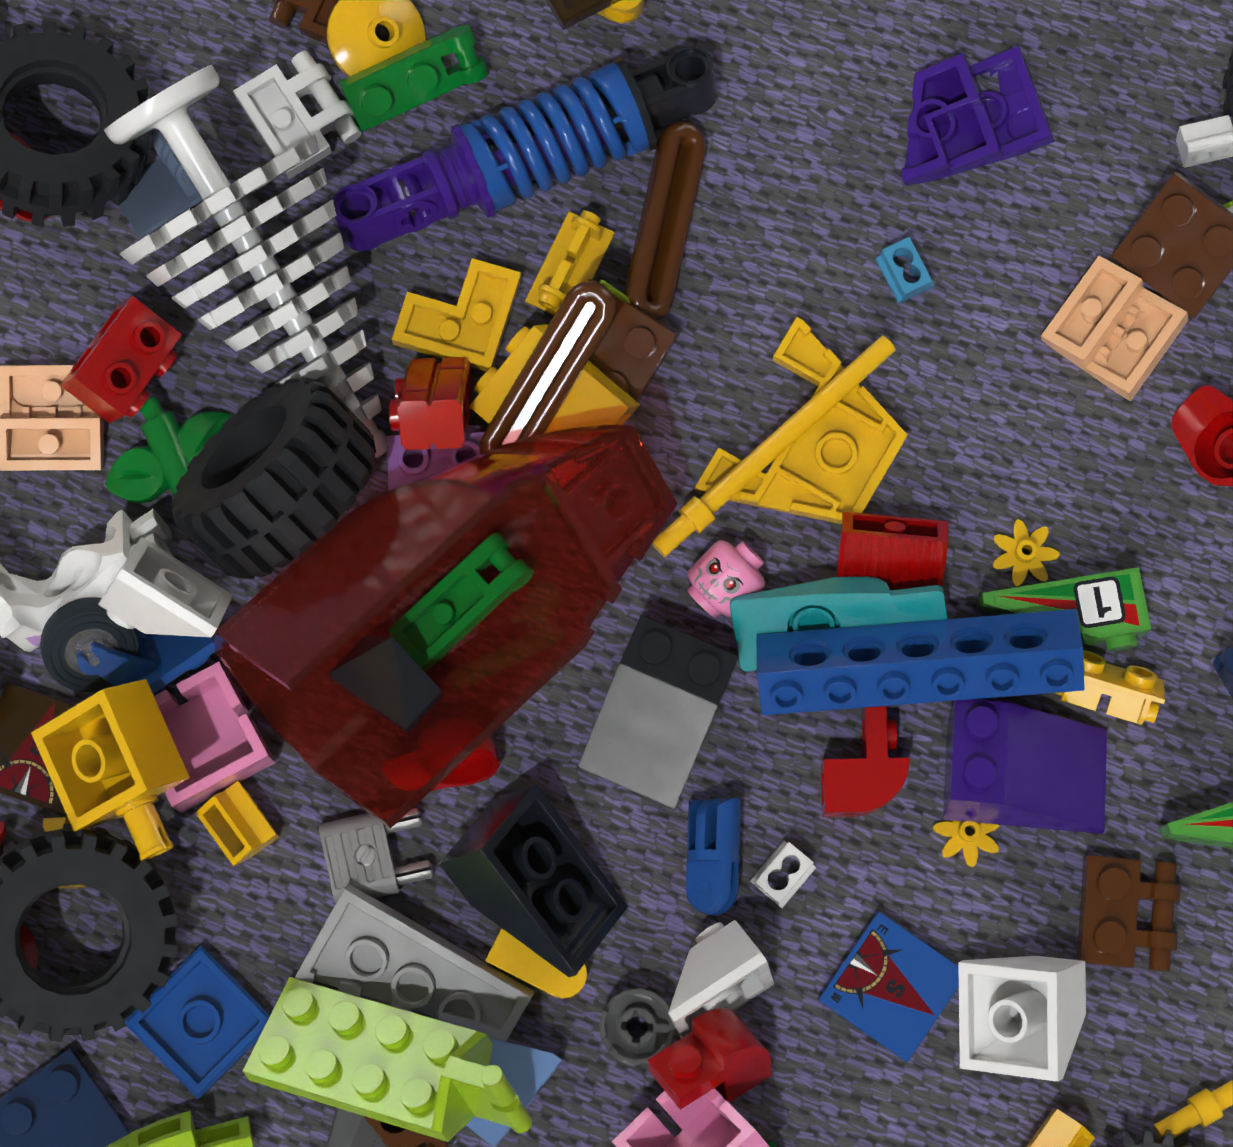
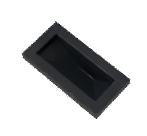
[329,636,443,734]

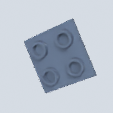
[119,129,204,239]

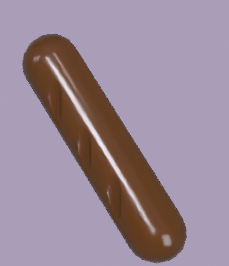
[624,120,706,320]
[479,281,616,474]

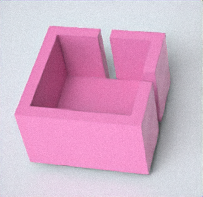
[154,662,276,813]
[612,1088,770,1147]

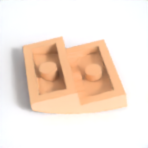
[1041,256,1188,401]
[0,365,105,471]

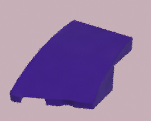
[901,46,1055,186]

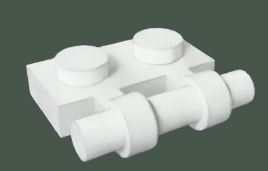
[233,50,362,179]

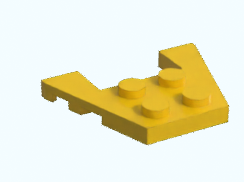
[694,317,908,524]

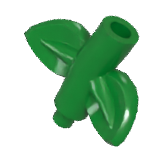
[105,397,232,503]

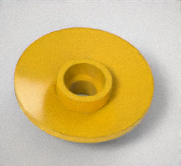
[327,0,426,77]

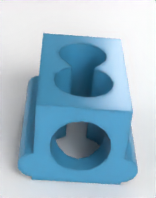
[875,237,935,304]

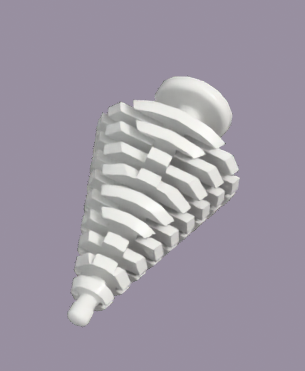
[104,65,387,458]

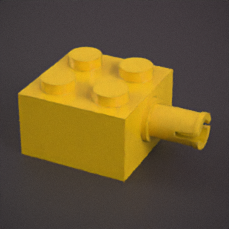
[31,679,190,861]

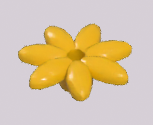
[992,519,1060,587]
[933,820,1000,867]

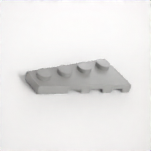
[295,884,535,1042]

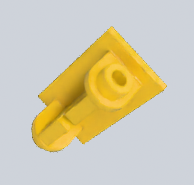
[525,210,615,315]
[1054,650,1165,725]

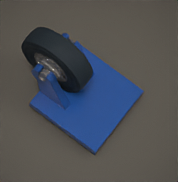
[40,598,219,696]

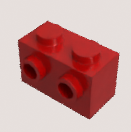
[60,296,182,423]

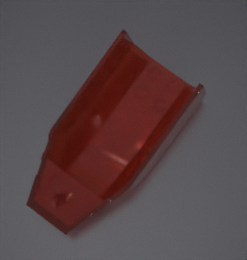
[214,425,677,829]

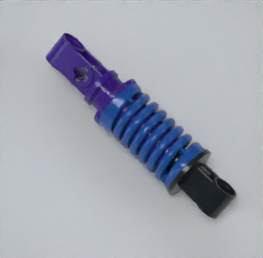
[333,47,717,251]

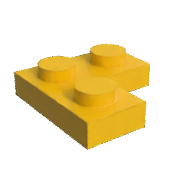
[391,258,522,372]

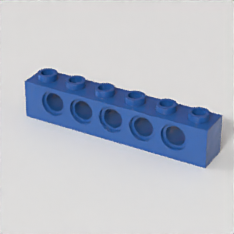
[756,609,1085,715]

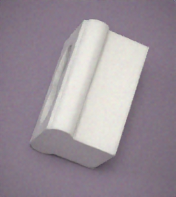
[1176,115,1233,168]
[750,840,816,908]

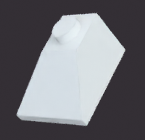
[98,537,233,637]
[668,920,774,1038]
[958,956,1086,1082]

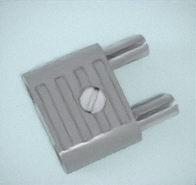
[319,808,433,904]

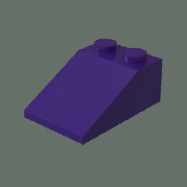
[943,699,1107,834]

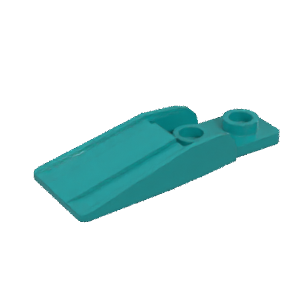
[730,577,947,671]

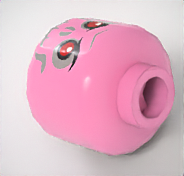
[687,540,765,619]

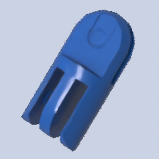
[686,798,741,916]

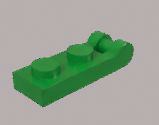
[338,25,490,132]
[387,533,534,672]

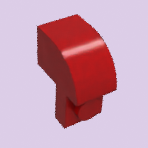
[821,706,910,817]
[648,1008,772,1110]

